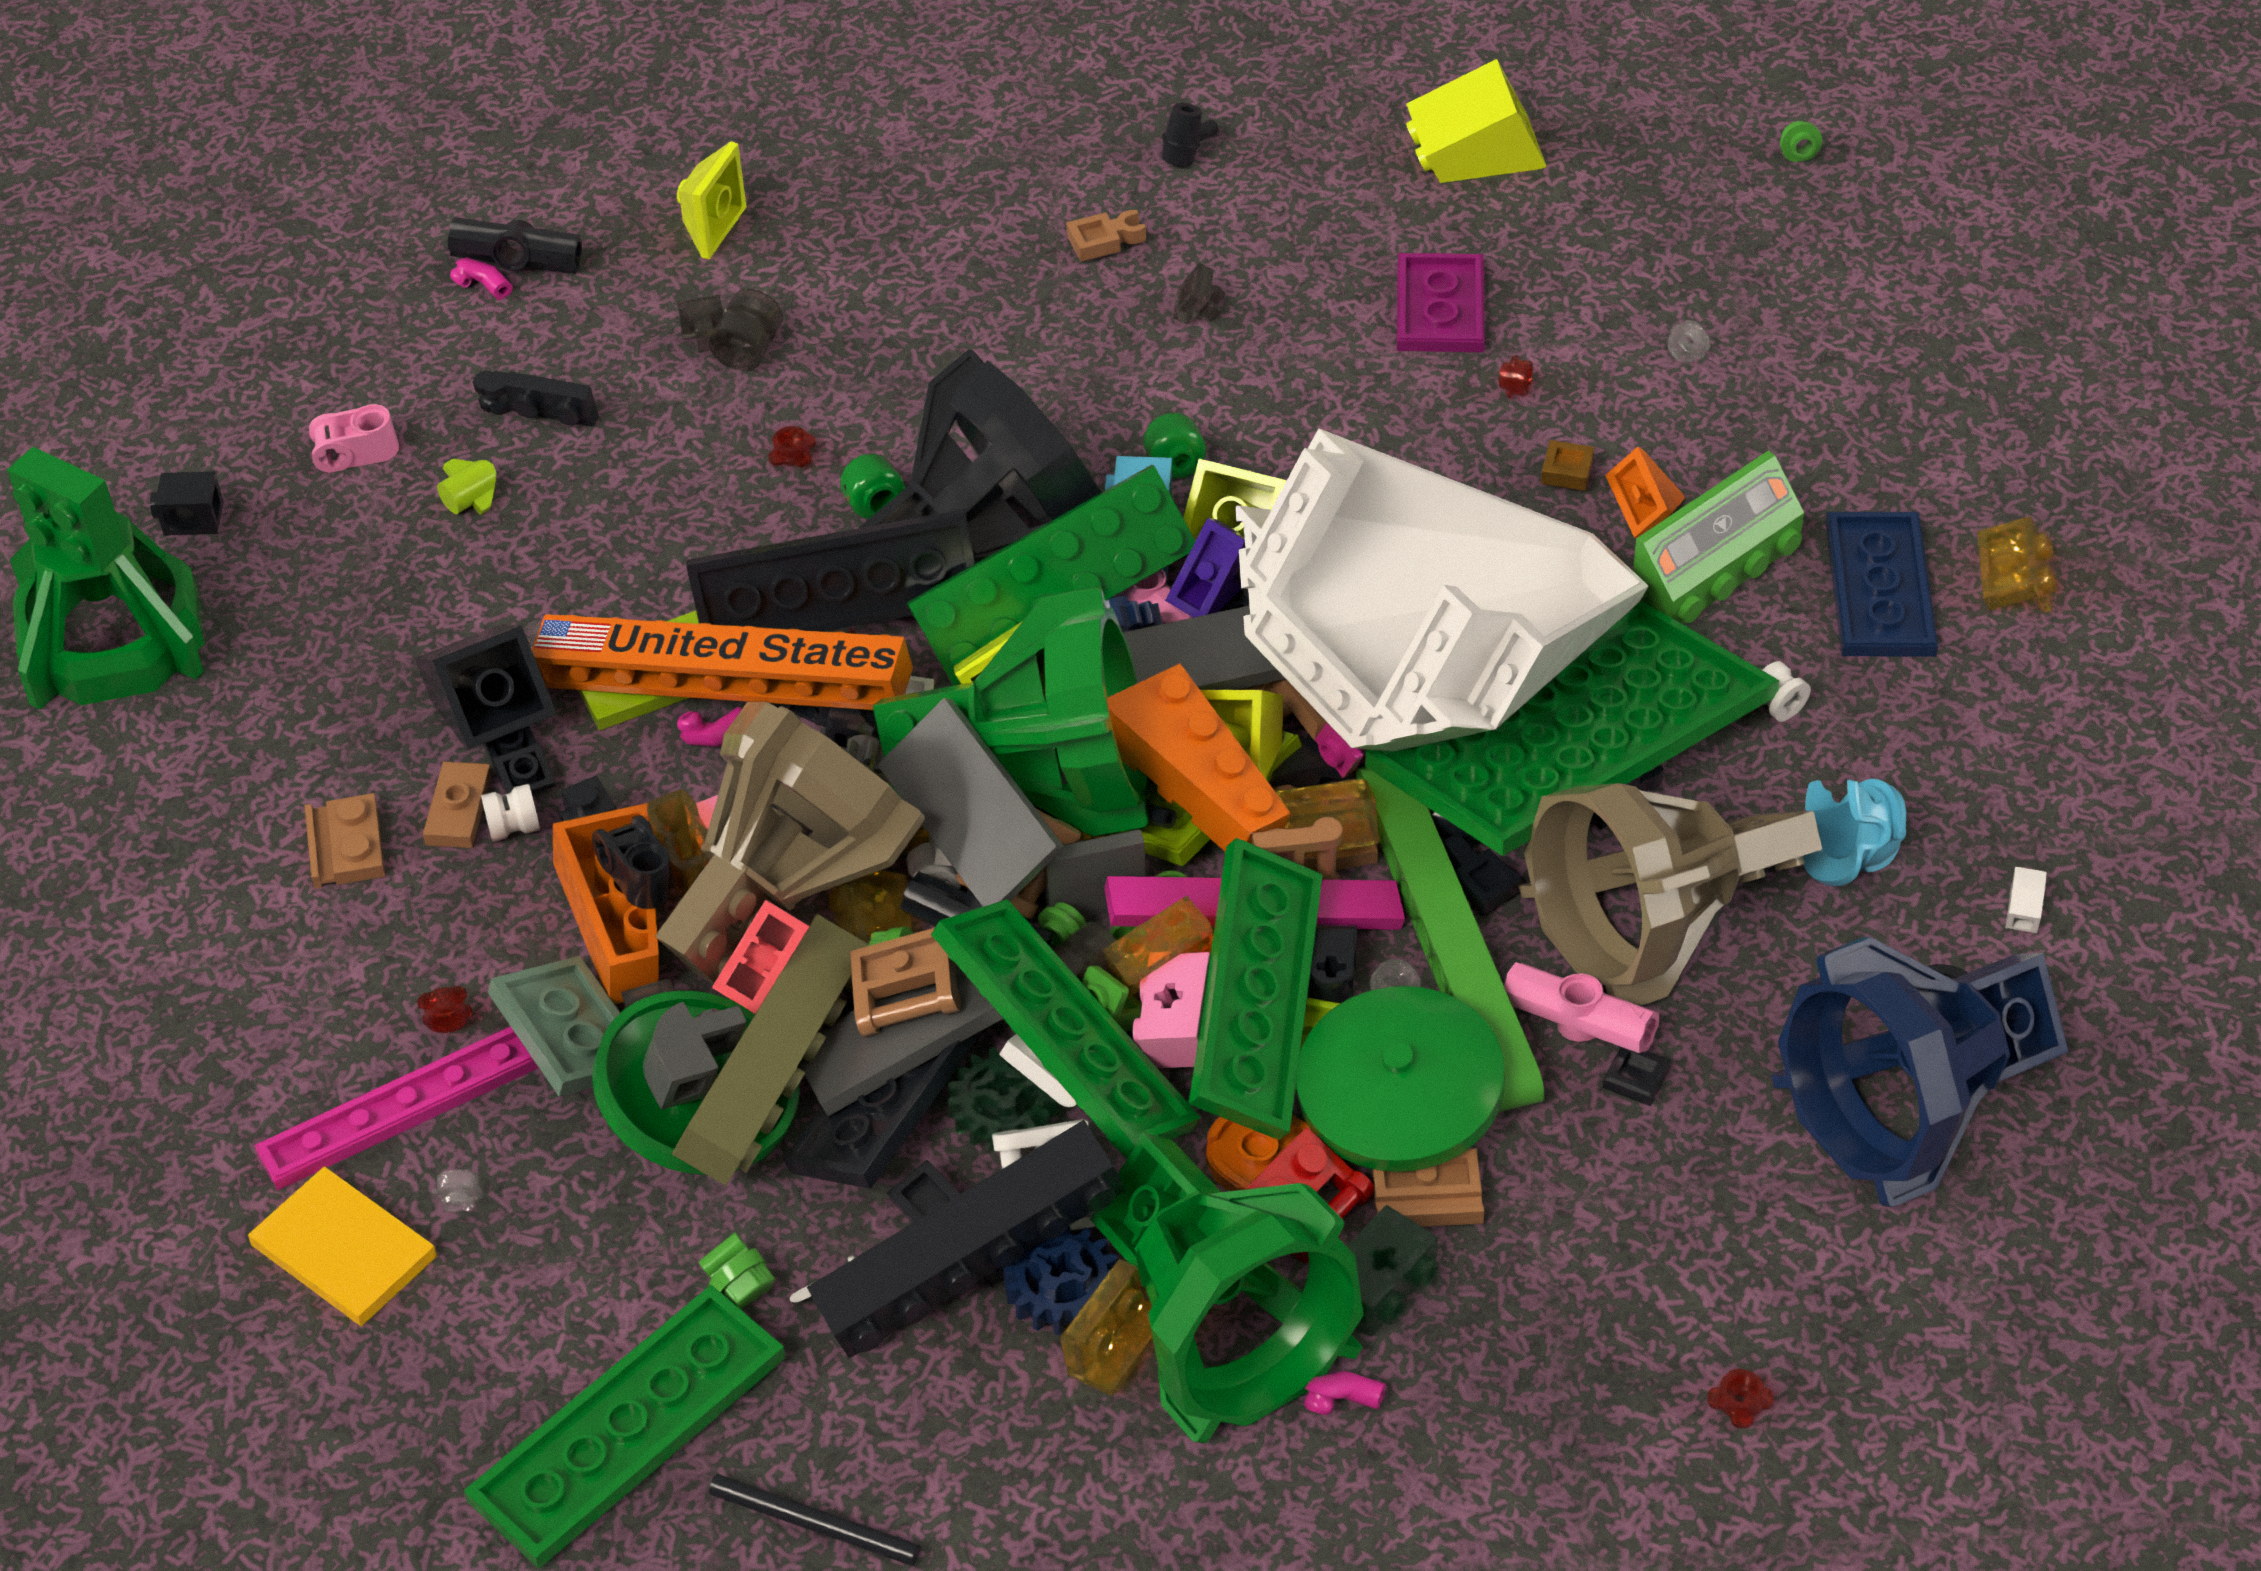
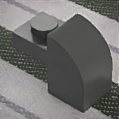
[643,1002,747,1110]

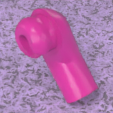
[450,257,513,300]
[677,707,742,747]
[1304,1371,1386,1415]

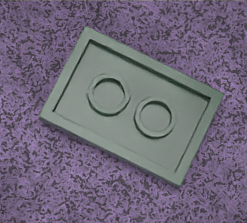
[488,956,620,1097]

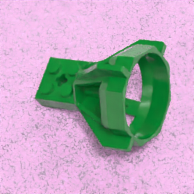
[7,446,205,710]
[873,586,1150,836]
[1090,1133,1364,1444]

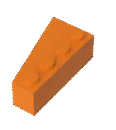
[1107,663,1291,852]
[553,803,659,1005]

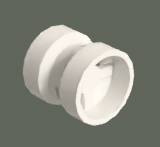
[481,784,540,842]

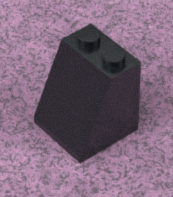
[414,624,556,750]

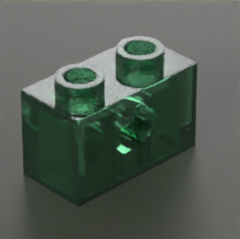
[1347,1204,1439,1337]

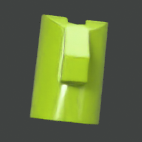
[437,459,496,515]

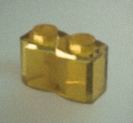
[647,789,710,898]

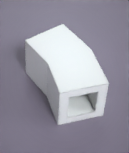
[2005,867,2047,933]

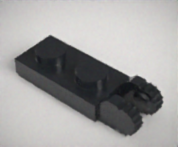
[472,370,599,427]

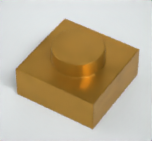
[1541,440,1595,491]

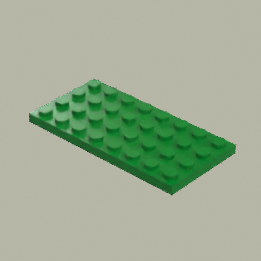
[1365,600,1779,856]

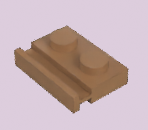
[304,793,385,889]
[1372,1148,1484,1229]

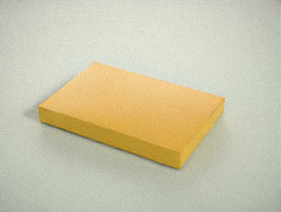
[248,1166,437,1327]

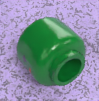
[1143,413,1206,479]
[840,453,905,520]

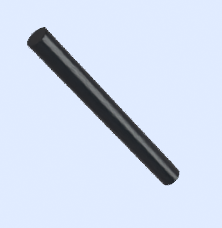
[709,1474,921,1566]

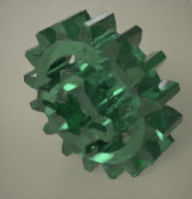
[947,1047,1059,1152]

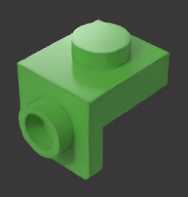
[1082,966,1142,1032]

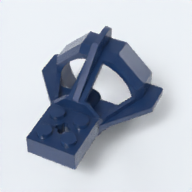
[1771,937,2069,1207]

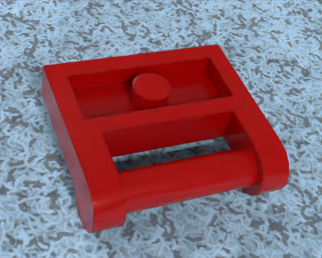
[1246,1127,1374,1263]

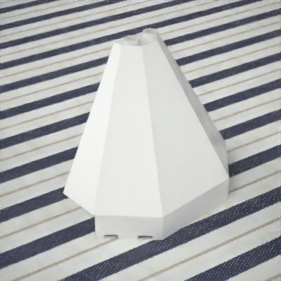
[1236,428,1649,751]

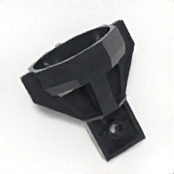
[859,350,1102,620]

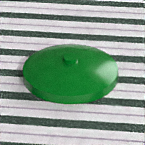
[1296,986,1505,1172]
[592,991,800,1175]

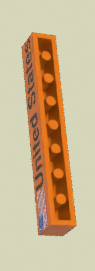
[531,614,913,710]

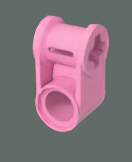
[309,404,399,473]

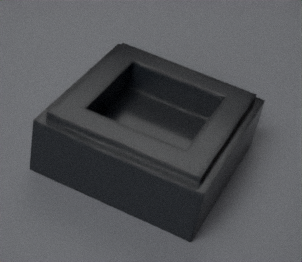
[1603,1047,1671,1106]

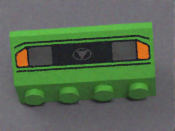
[1633,450,1804,624]

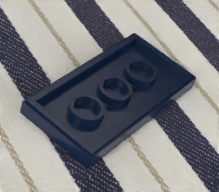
[1825,512,1938,657]

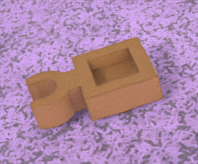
[1066,210,1146,262]

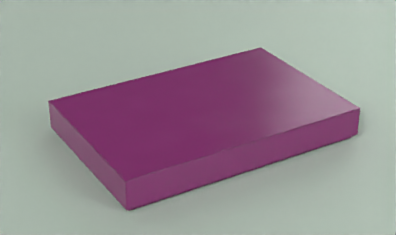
[1397,253,1485,352]

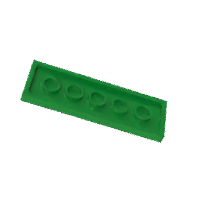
[907,464,1196,686]
[1189,838,1323,1140]
[931,899,1201,1158]
[463,1285,786,1569]

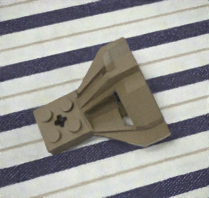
[655,702,925,985]
[1519,783,1822,1006]

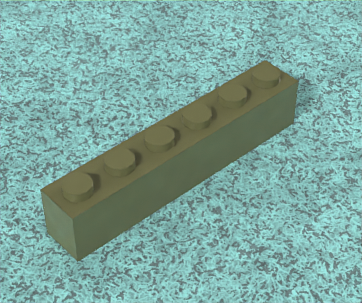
[672,914,869,1186]

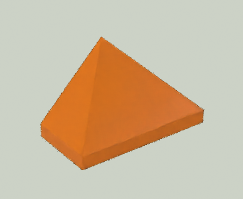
[1605,447,1685,538]

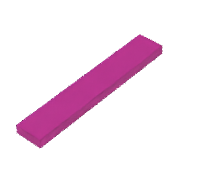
[1104,876,1405,930]
[254,1026,539,1191]

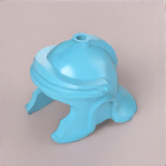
[1804,779,1906,886]

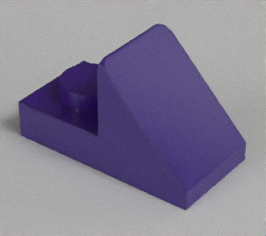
[1165,518,1245,618]

